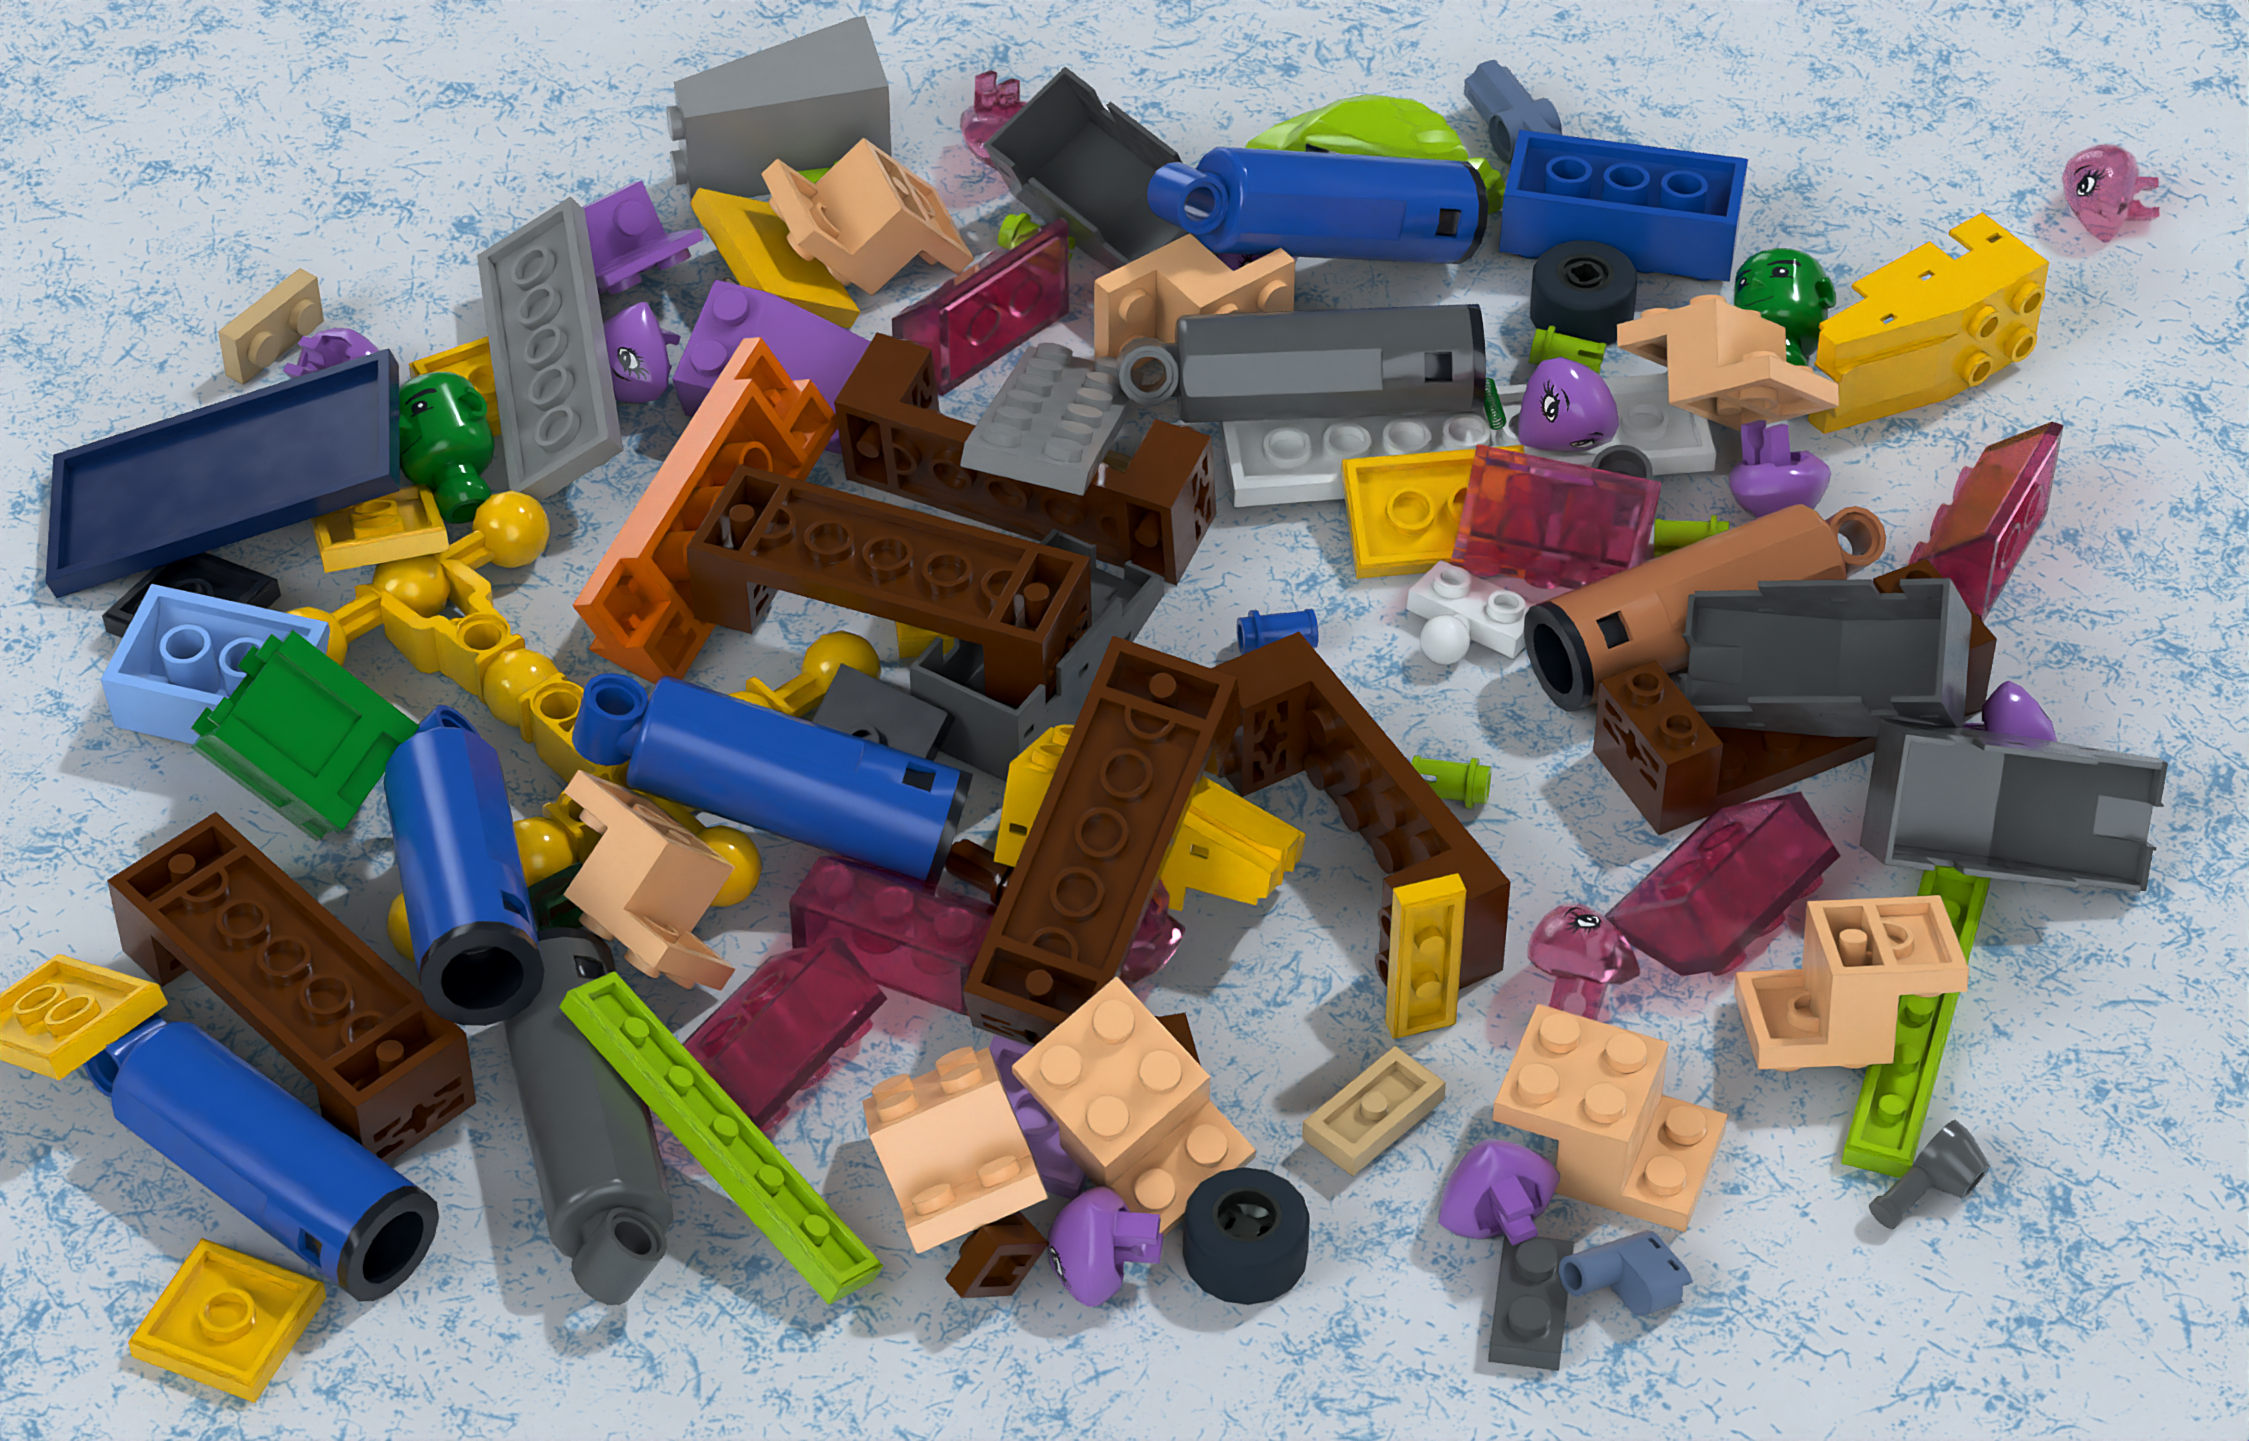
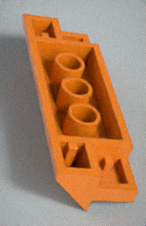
[572,337,838,685]

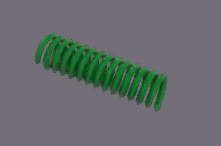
[1484,378,1507,430]

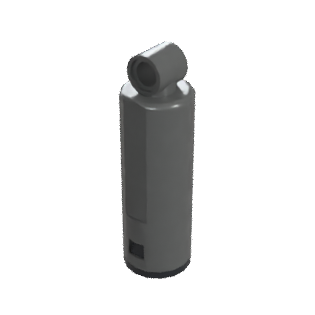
[1116,304,1486,423]
[503,927,673,1305]

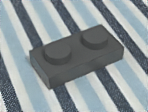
[1488,1233,1574,1371]

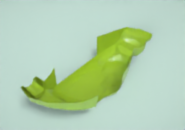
[1245,94,1506,215]

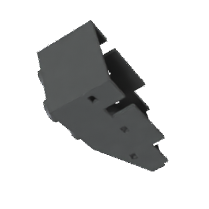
[983,67,1220,271]
[909,528,1164,782]
[1678,578,1972,737]
[1859,718,2168,892]

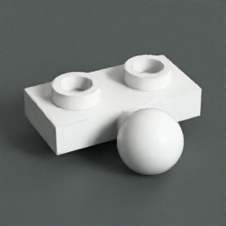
[1406,560,1536,665]

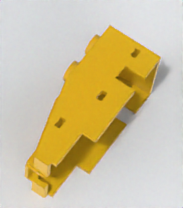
[1808,212,2049,434]
[994,724,1306,911]

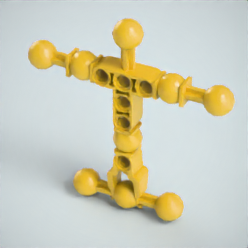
[286,490,881,963]

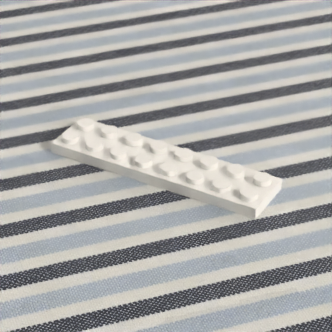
[1219,374,1716,507]

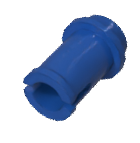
[1236,609,1319,655]

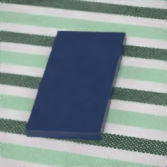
[45,348,400,598]

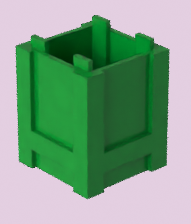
[190,630,419,841]

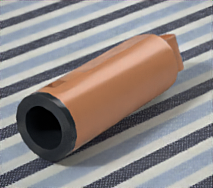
[1523,504,1886,712]

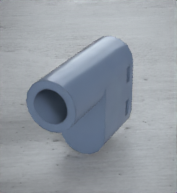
[1559,1230,1693,1317]

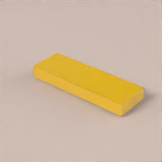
[1385,873,1466,1039]

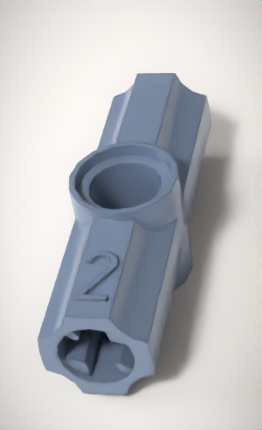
[1464,59,1562,162]

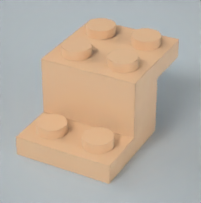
[761,138,974,296]
[1094,233,1295,370]
[1617,295,1839,431]
[563,770,736,991]
[1734,895,1969,1072]
[1012,976,1256,1237]
[1492,1003,1728,1233]
[862,1047,1048,1254]

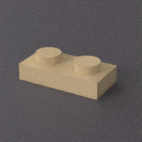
[218,268,324,385]
[1302,1046,1446,1176]

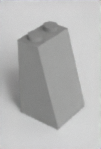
[666,16,892,202]

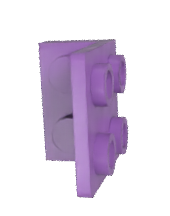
[582,180,704,295]

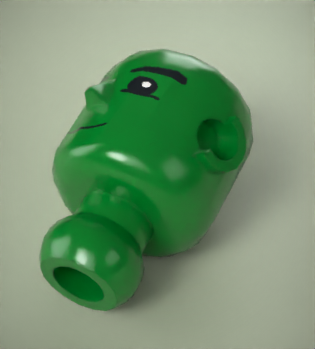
[1733,248,1836,366]
[399,372,495,524]

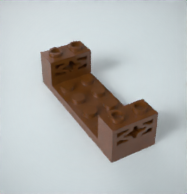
[834,332,1217,585]
[687,464,1092,708]
[1593,558,1997,836]
[1211,632,1511,990]
[963,636,1241,1047]
[107,812,476,1164]

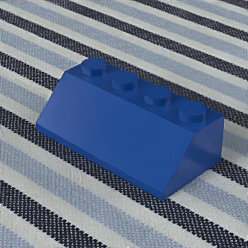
[1499,130,1748,282]

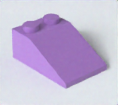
[672,279,871,455]

